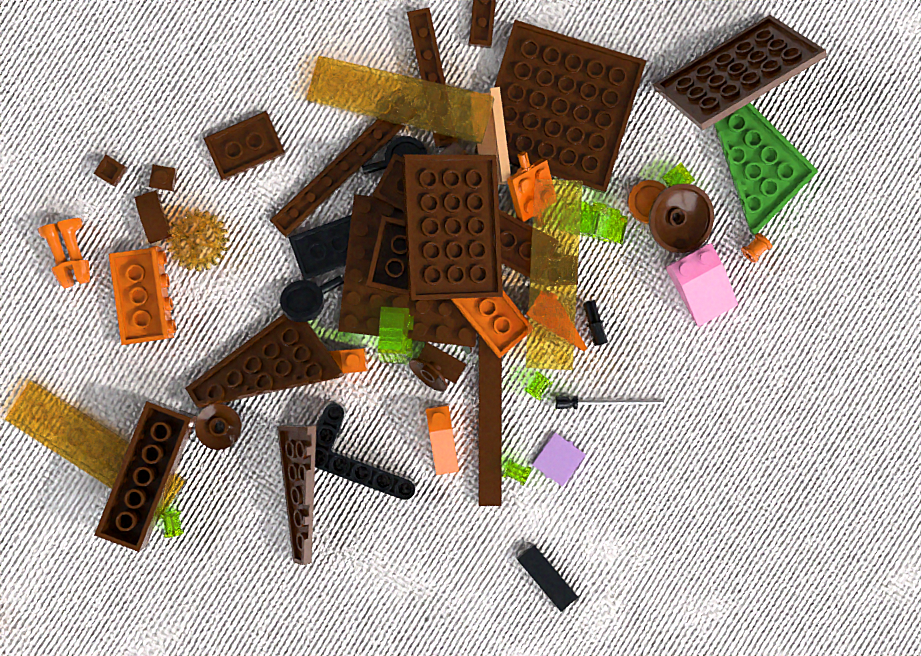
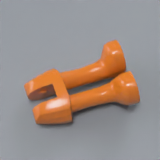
[37,218,90,289]

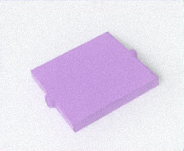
[532,432,586,487]

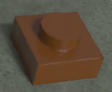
[93,154,128,187]
[149,164,178,192]

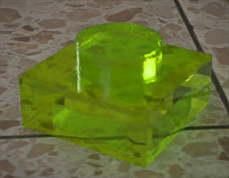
[661,162,695,187]

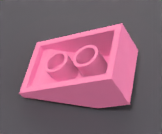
[665,243,738,327]

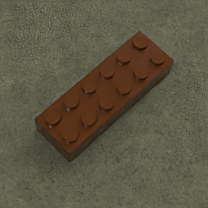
[94,399,197,552]

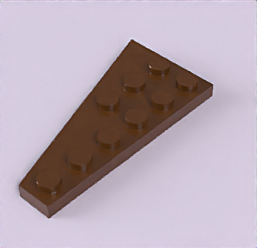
[277,425,316,565]

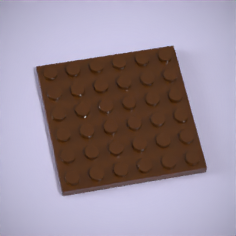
[474,20,647,193]
[338,194,477,347]

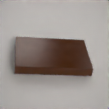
[203,111,286,181]

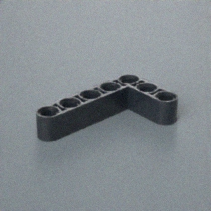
[315,402,416,500]

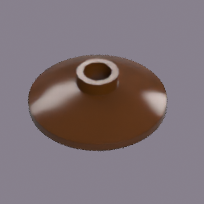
[409,358,448,392]
[195,404,242,450]

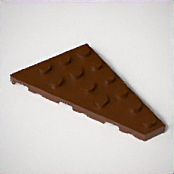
[185,314,345,408]

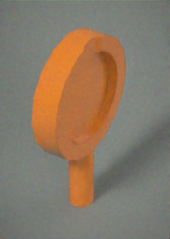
[627,180,667,224]

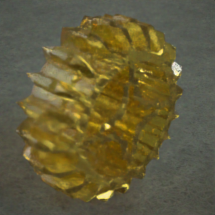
[166,209,230,272]

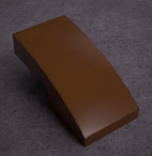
[134,190,172,244]

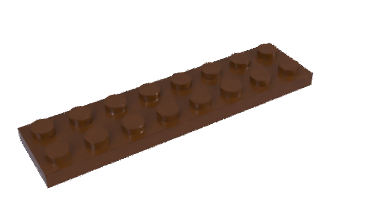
[372,153,559,283]

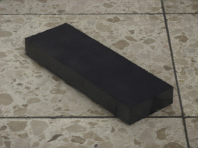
[517,543,579,612]

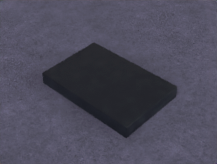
[288,214,352,280]

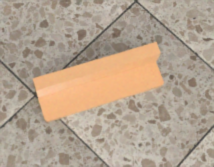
[471,87,511,185]

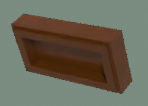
[418,342,466,384]

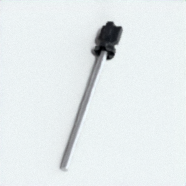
[555,396,664,409]

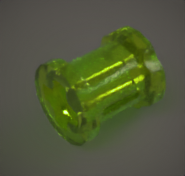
[524,371,553,401]
[502,458,531,486]
[160,510,184,538]

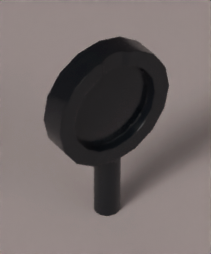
[362,136,427,175]
[280,275,344,322]

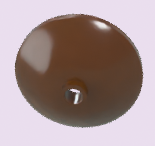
[648,183,714,253]

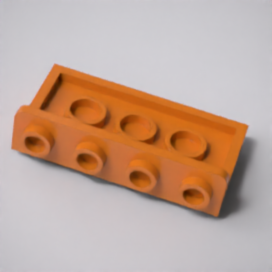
[109,246,176,345]

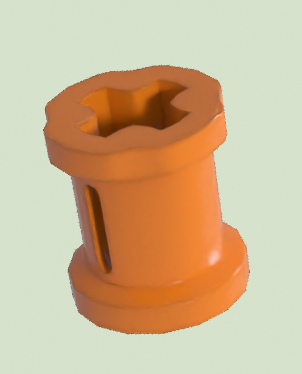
[741,233,772,263]

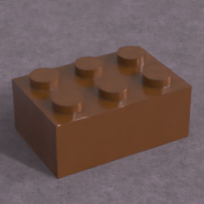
[366,216,409,296]

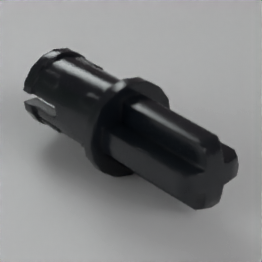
[583,300,608,346]

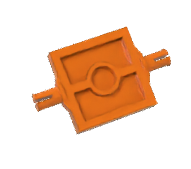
[507,152,557,227]

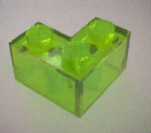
[559,200,628,244]
[378,307,414,364]

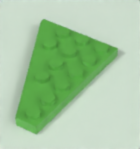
[714,103,819,235]

